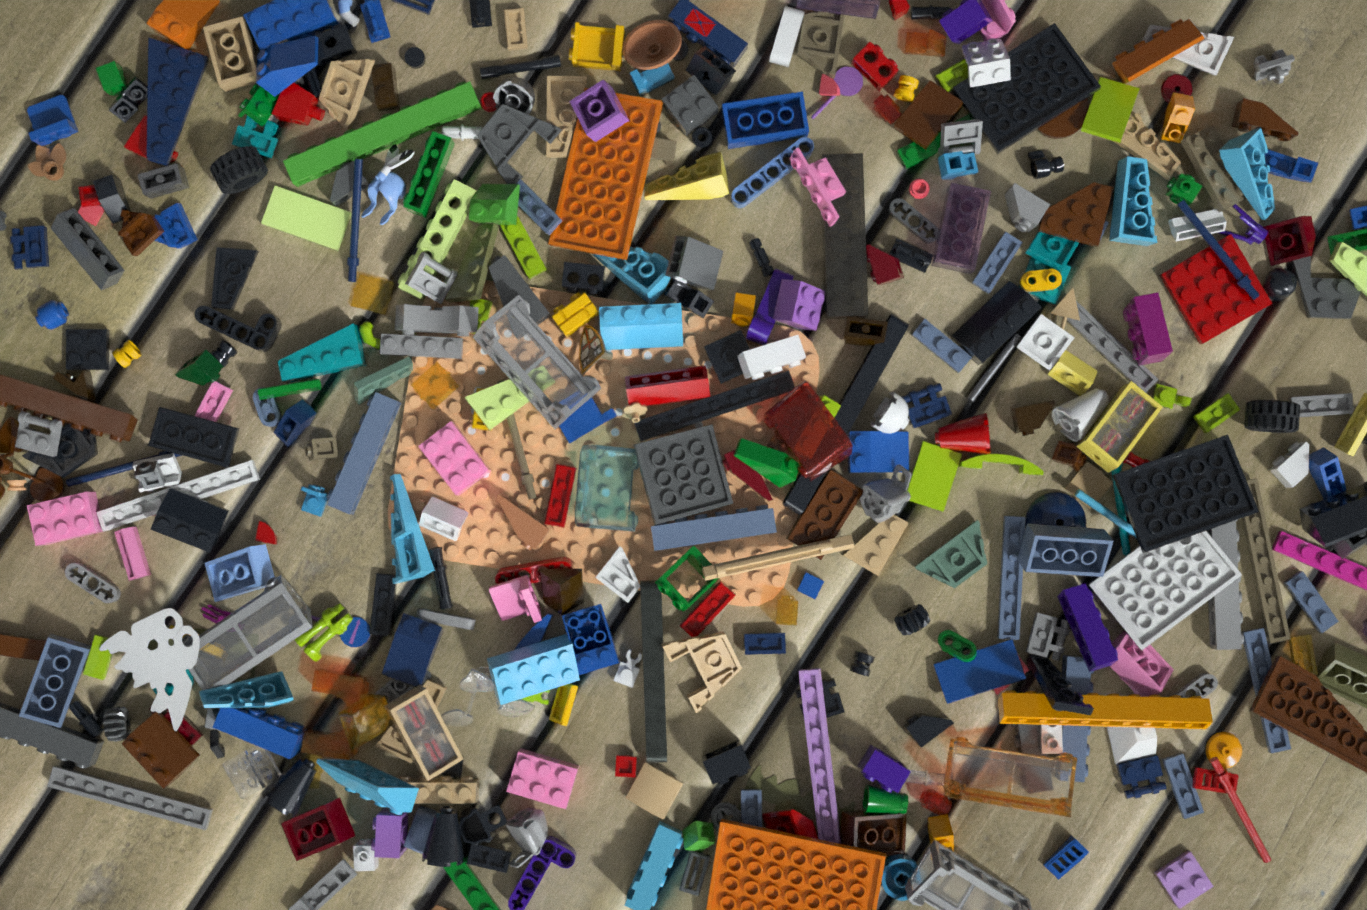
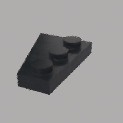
[211,247,259,310]

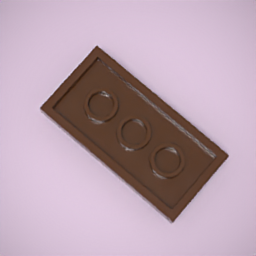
[786,469,863,560]

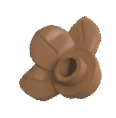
[28,143,67,181]

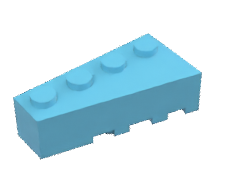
[1109,156,1157,246]
[624,821,684,910]

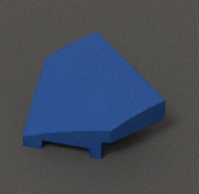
[155,203,198,249]

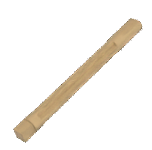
[702,534,854,581]

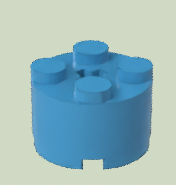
[881,854,923,901]

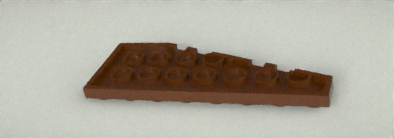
[1249,655,1367,773]

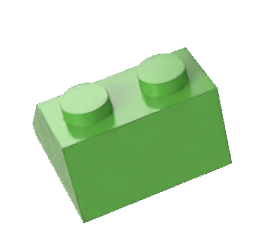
[469,184,520,225]

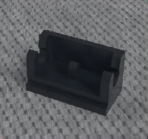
[464,844,512,873]

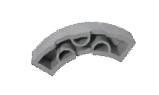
[395,304,479,337]

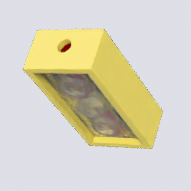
[1076,381,1163,473]

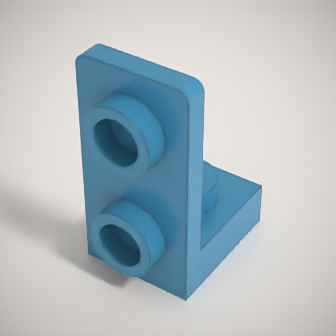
[630,63,675,97]
[301,484,328,517]

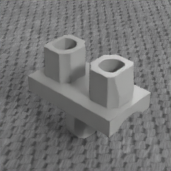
[1253,49,1295,84]

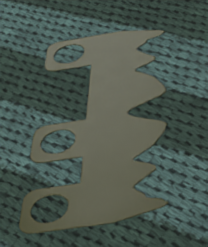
[738,765,855,833]

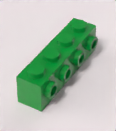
[403,131,455,218]

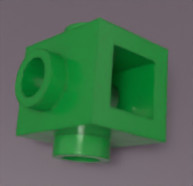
[1165,173,1202,205]

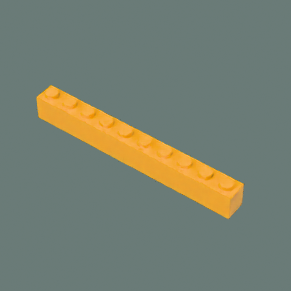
[998,690,1213,729]

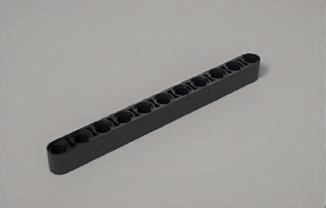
[782,313,909,515]

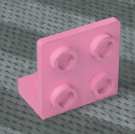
[979,0,1015,41]
[489,575,542,623]

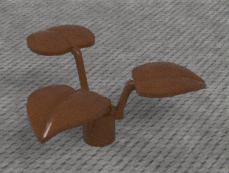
[0,417,64,502]

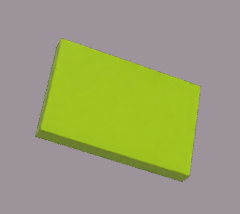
[1081,77,1140,143]
[907,441,962,512]

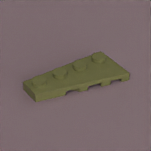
[445,223,499,303]

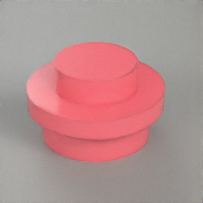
[909,179,930,199]

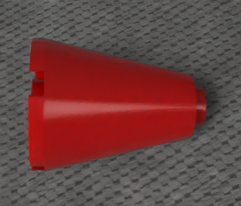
[935,413,991,454]

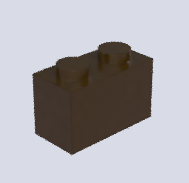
[372,63,400,111]

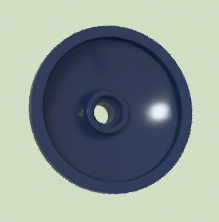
[1025,492,1087,529]

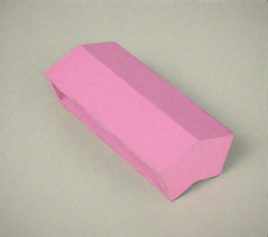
[114,527,151,581]

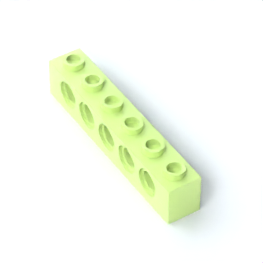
[398,179,477,301]

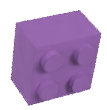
[569,79,630,142]
[773,279,825,331]
[371,808,409,858]

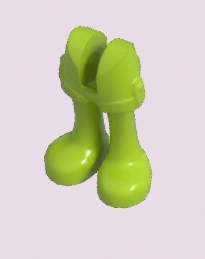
[294,603,353,662]

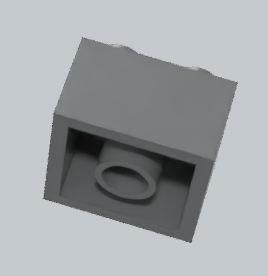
[662,75,719,136]

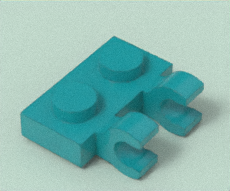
[232,116,278,159]

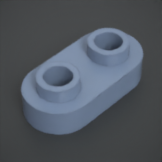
[253,387,282,427]

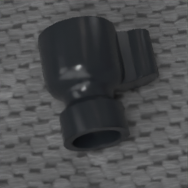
[1028,149,1064,179]

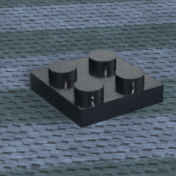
[66,329,110,370]
[704,330,750,384]

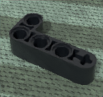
[194,306,282,352]

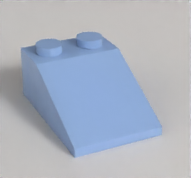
[205,544,275,602]

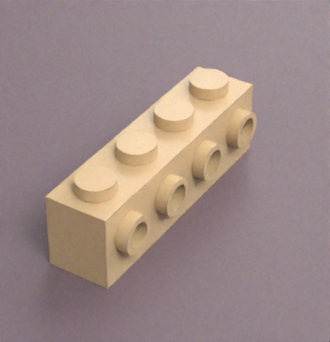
[399,776,479,804]

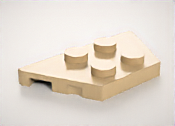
[319,59,375,132]

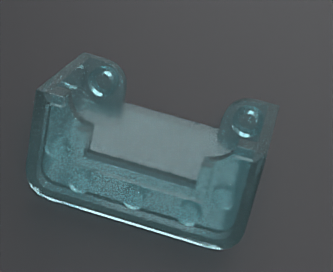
[575,445,639,532]

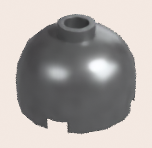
[493,77,535,114]

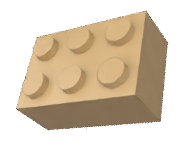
[203,17,257,92]

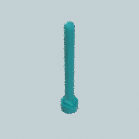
[1110,462,1131,556]

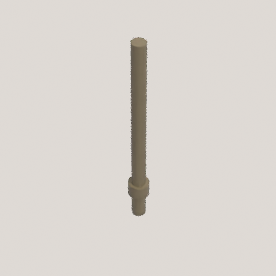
[497,380,537,500]

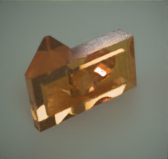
[904,29,946,57]

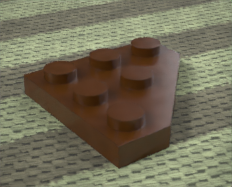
[1038,182,1114,247]

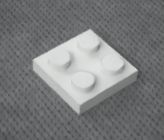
[1016,314,1075,371]

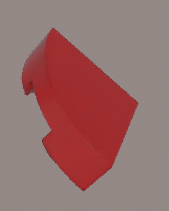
[255,521,277,545]

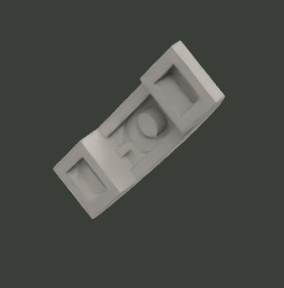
[288,859,357,910]

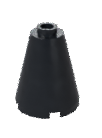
[261,758,317,818]
[422,806,464,867]

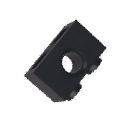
[312,25,357,67]

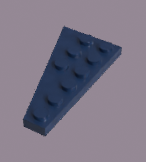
[147,37,209,166]

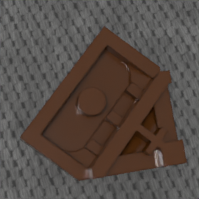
[118,210,164,256]

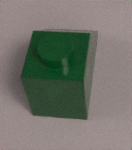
[175,349,224,386]

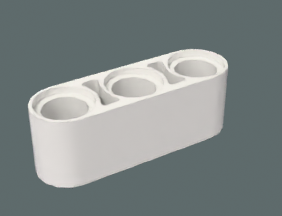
[769,6,805,67]

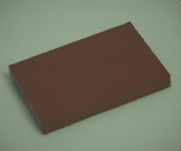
[893,80,963,150]

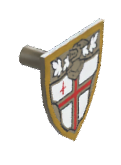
[579,325,613,375]

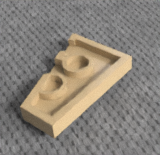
[843,515,908,576]

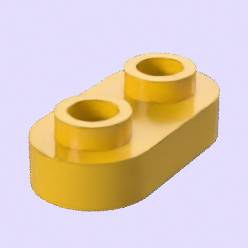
[1020,269,1062,292]

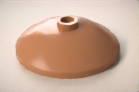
[622,20,682,70]

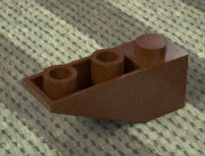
[1232,98,1299,142]

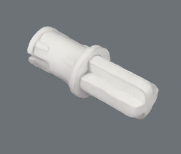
[442,124,482,141]

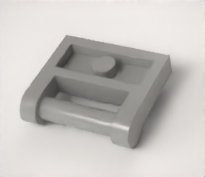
[938,119,983,157]
[405,252,458,304]
[15,411,62,457]

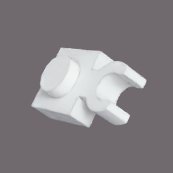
[613,649,642,688]

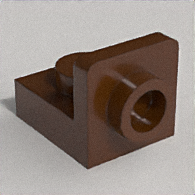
[1052,440,1087,472]

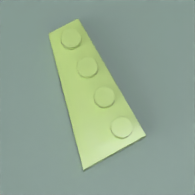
[1329,242,1367,296]
[465,366,555,431]

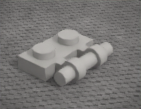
[1025,612,1070,661]

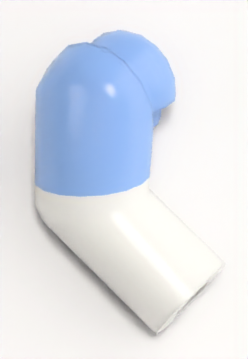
[338,0,360,27]

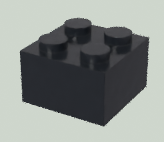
[702,739,751,786]

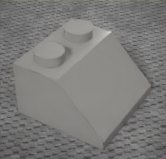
[1005,183,1050,233]

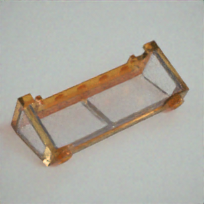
[943,737,1077,817]

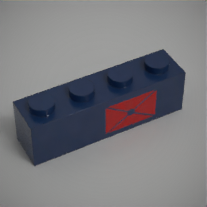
[668,0,748,68]

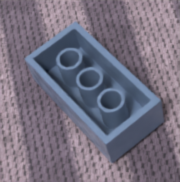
[1018,524,1113,577]
[19,634,91,728]

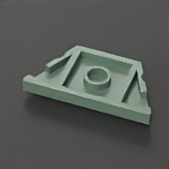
[914,520,987,588]

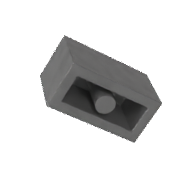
[138,163,190,199]

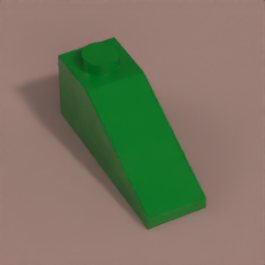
[734,438,800,488]

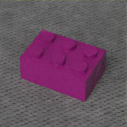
[1123,292,1173,366]

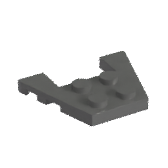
[477,104,562,184]
[1290,256,1361,319]

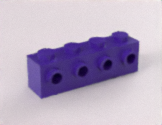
[1057,583,1118,672]

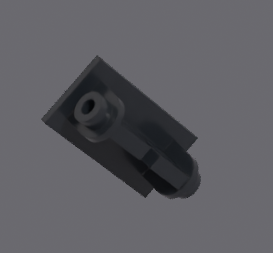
[469,0,492,28]
[890,238,933,273]

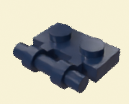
[10,225,49,270]
[901,383,952,429]
[1116,755,1167,799]

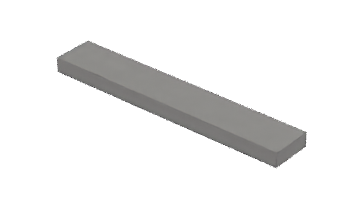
[1061,301,1159,393]

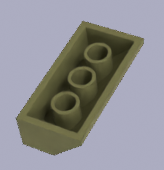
[1314,642,1367,708]

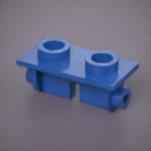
[360,0,391,43]

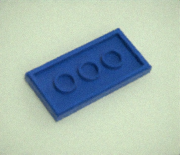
[934,639,1026,704]

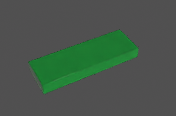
[258,379,321,400]

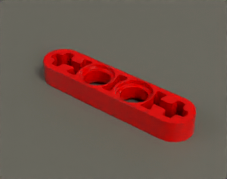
[495,557,573,584]

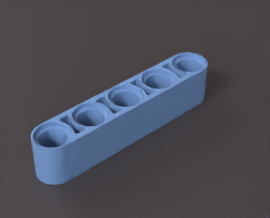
[731,137,814,208]

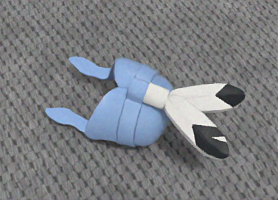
[361,144,414,225]

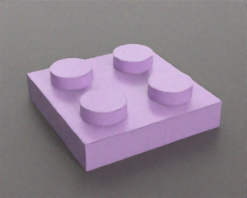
[1154,850,1214,909]

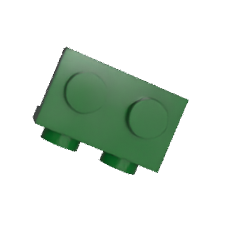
[238,84,280,127]

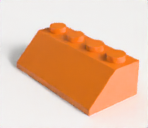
[1112,18,1205,84]

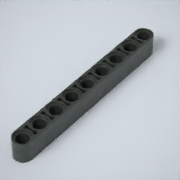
[640,580,667,763]

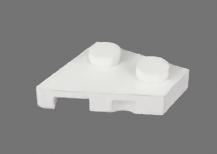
[595,546,640,603]

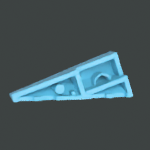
[390,474,435,584]

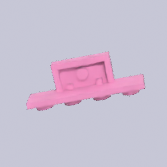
[789,147,846,227]

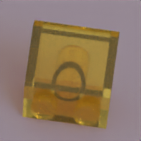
[338,694,390,751]

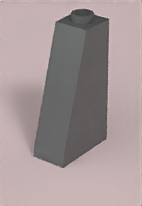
[489,255,551,340]

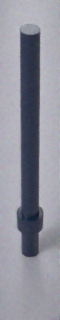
[347,159,363,282]
[1177,200,1260,300]
[66,450,183,487]

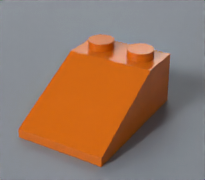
[146,0,220,50]

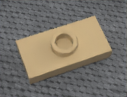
[504,8,528,51]

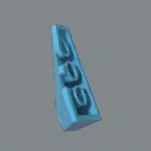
[1219,128,1275,220]
[199,671,293,708]

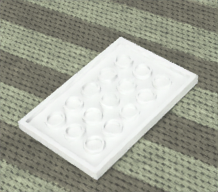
[1089,531,1242,650]

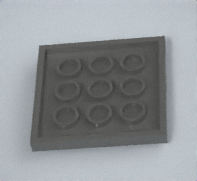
[633,425,733,525]

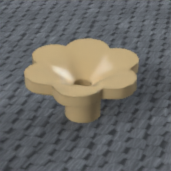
[622,402,647,423]

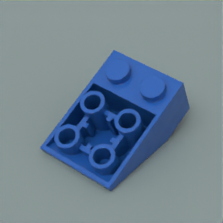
[562,604,620,675]

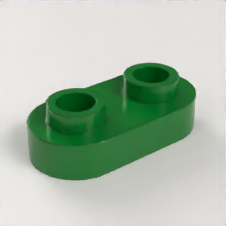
[938,630,977,662]

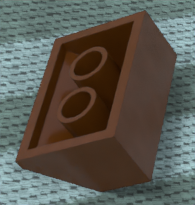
[122,712,200,789]

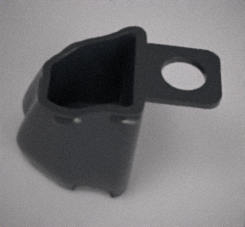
[458,802,507,845]

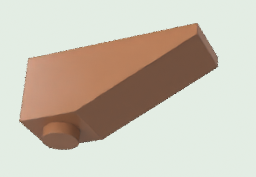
[496,494,551,550]

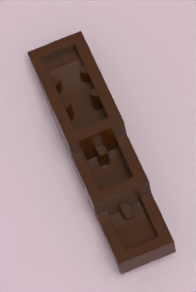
[0,632,47,661]

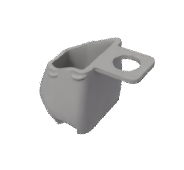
[860,464,911,523]
[505,808,548,868]

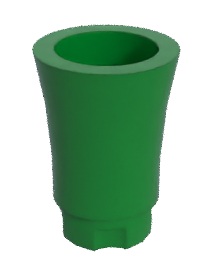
[862,784,908,814]

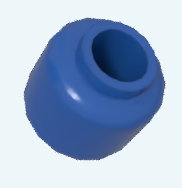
[35,300,69,330]

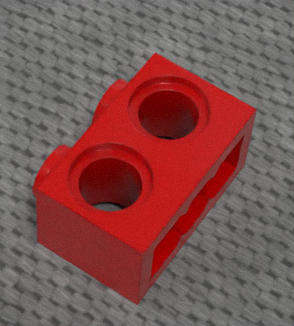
[851,41,899,92]

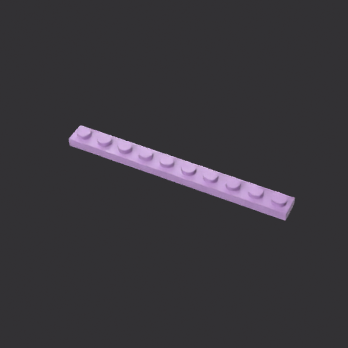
[799,668,841,844]

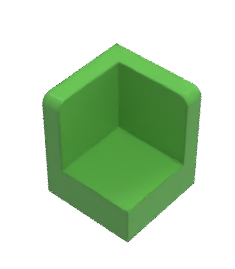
[682,821,715,852]

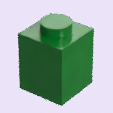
[96,61,128,96]

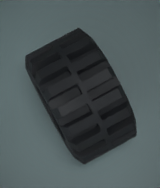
[210,146,268,194]
[1244,400,1300,433]

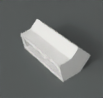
[1168,209,1227,242]

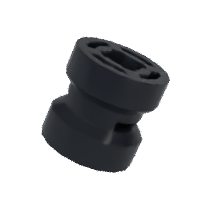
[210,339,238,368]
[850,651,875,677]

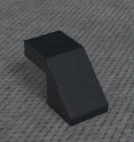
[664,279,714,318]

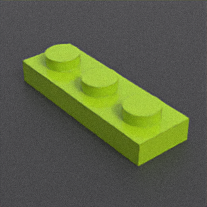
[500,216,547,279]

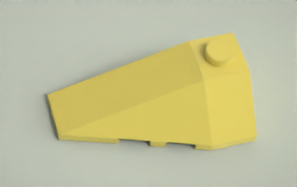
[644,152,729,200]

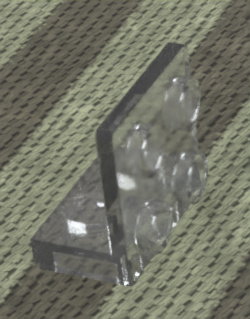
[222,745,282,799]

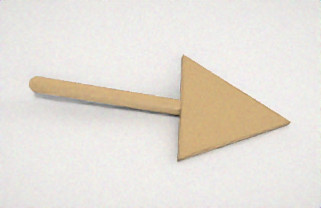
[1051,288,1080,330]

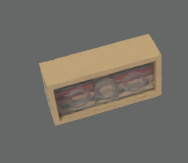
[384,685,463,781]

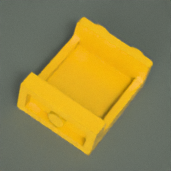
[569,22,625,71]

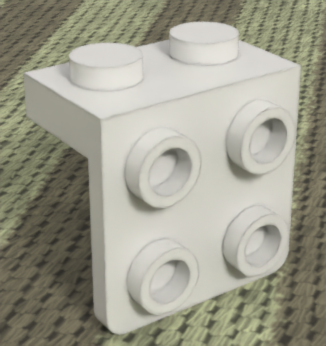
[962,38,1011,87]

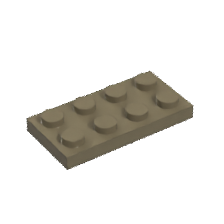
[1180,125,1246,212]

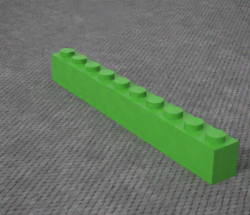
[283,81,482,187]

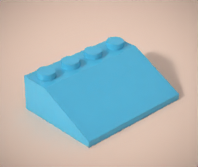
[316,758,419,815]

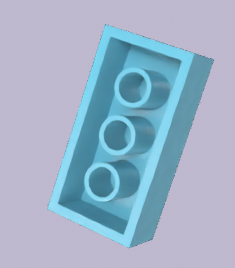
[487,634,580,705]

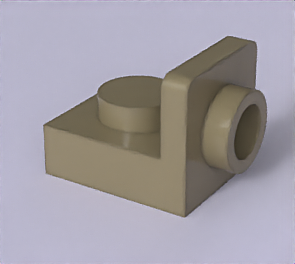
[305,437,338,461]

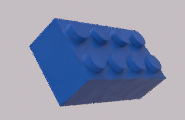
[244,0,339,51]
[722,91,809,149]
[213,708,309,759]

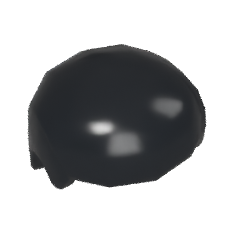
[1263,267,1297,301]

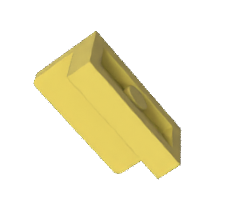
[1047,350,1097,396]

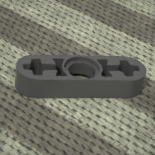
[888,198,939,244]

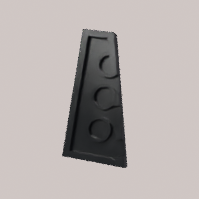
[1026,654,1094,715]

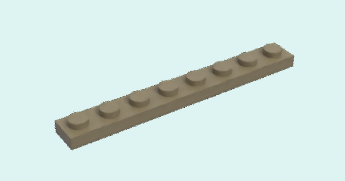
[1242,479,1291,643]

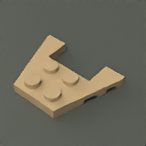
[661,632,742,713]

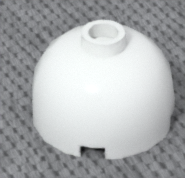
[871,392,909,434]

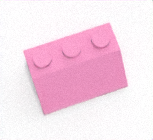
[1110,630,1174,697]

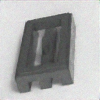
[679,851,711,896]

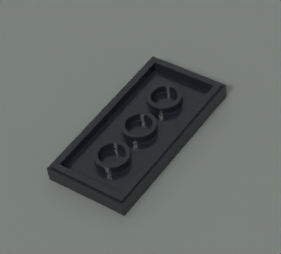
[148,407,240,468]

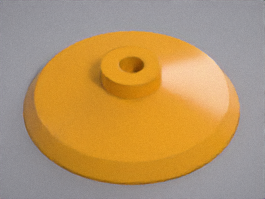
[1206,732,1242,769]

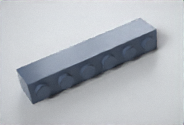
[327,392,402,515]
[651,505,777,551]
[1055,655,1094,782]

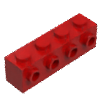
[625,365,710,406]

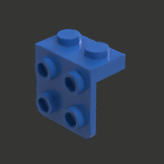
[27,95,79,146]

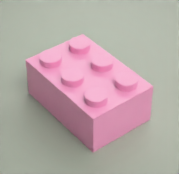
[418,421,491,496]
[27,492,103,546]
[506,748,579,809]

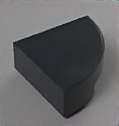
[210,730,225,759]

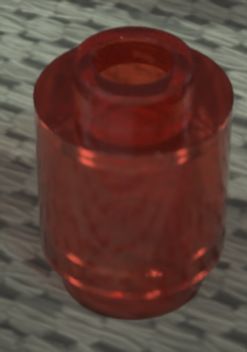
[873,94,902,125]
[920,788,952,816]

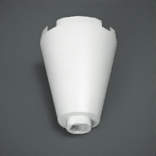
[1052,389,1109,442]

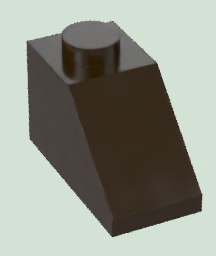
[844,316,888,346]
[1010,400,1055,436]

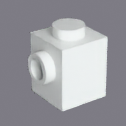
[353,839,379,871]

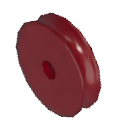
[1161,74,1192,103]

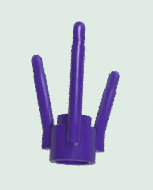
[1218,204,1268,245]

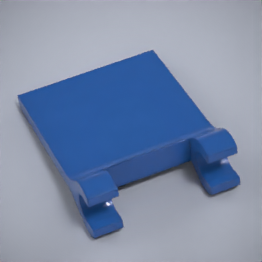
[559,385,617,444]

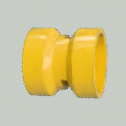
[893,75,919,102]
[112,340,142,368]

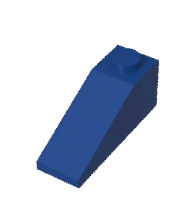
[1309,447,1347,499]

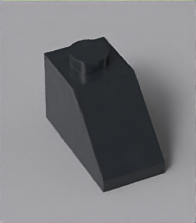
[93,175,131,224]
[904,713,954,748]

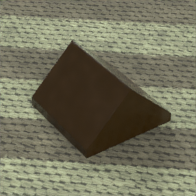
[541,568,584,615]

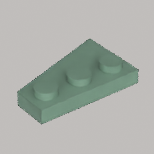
[354,357,413,405]

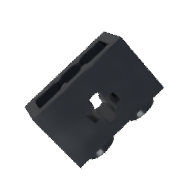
[686,45,736,96]

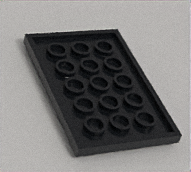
[952,23,1101,154]
[1112,435,1259,553]

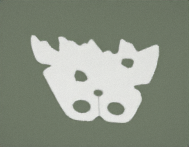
[99,608,200,731]

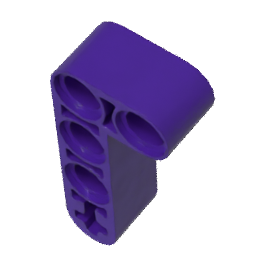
[746,268,794,346]
[508,836,576,910]

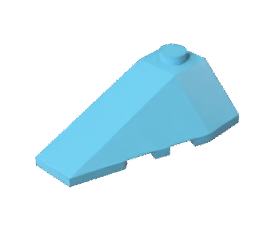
[592,247,670,304]

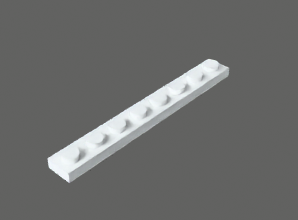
[97,460,260,532]

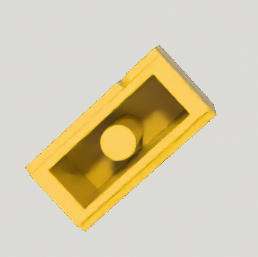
[552,292,599,337]

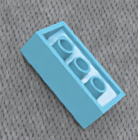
[599,303,683,350]

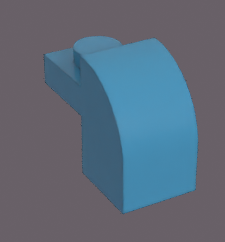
[937,151,978,180]

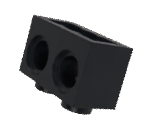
[562,262,606,296]

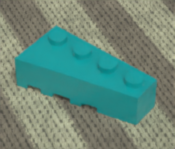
[278,323,367,383]

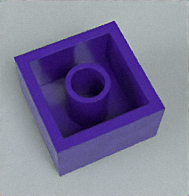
[939,0,993,44]
[858,744,911,793]

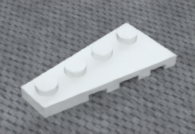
[1142,25,1234,76]

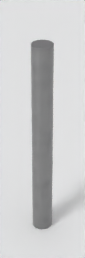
[967,333,1021,402]

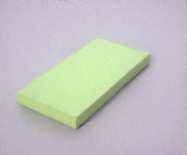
[261,186,352,251]

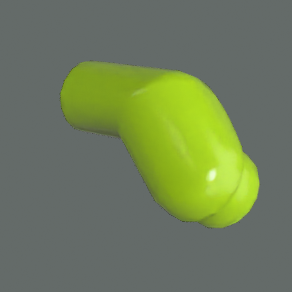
[359,321,381,350]

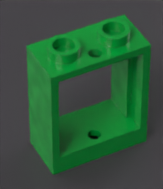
[655,546,719,612]

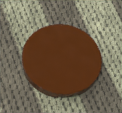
[1037,98,1089,139]

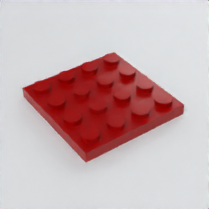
[1159,234,1273,345]

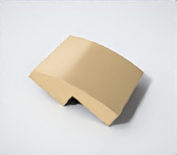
[626,762,684,819]

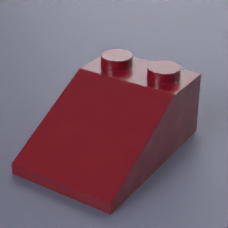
[281,798,356,861]

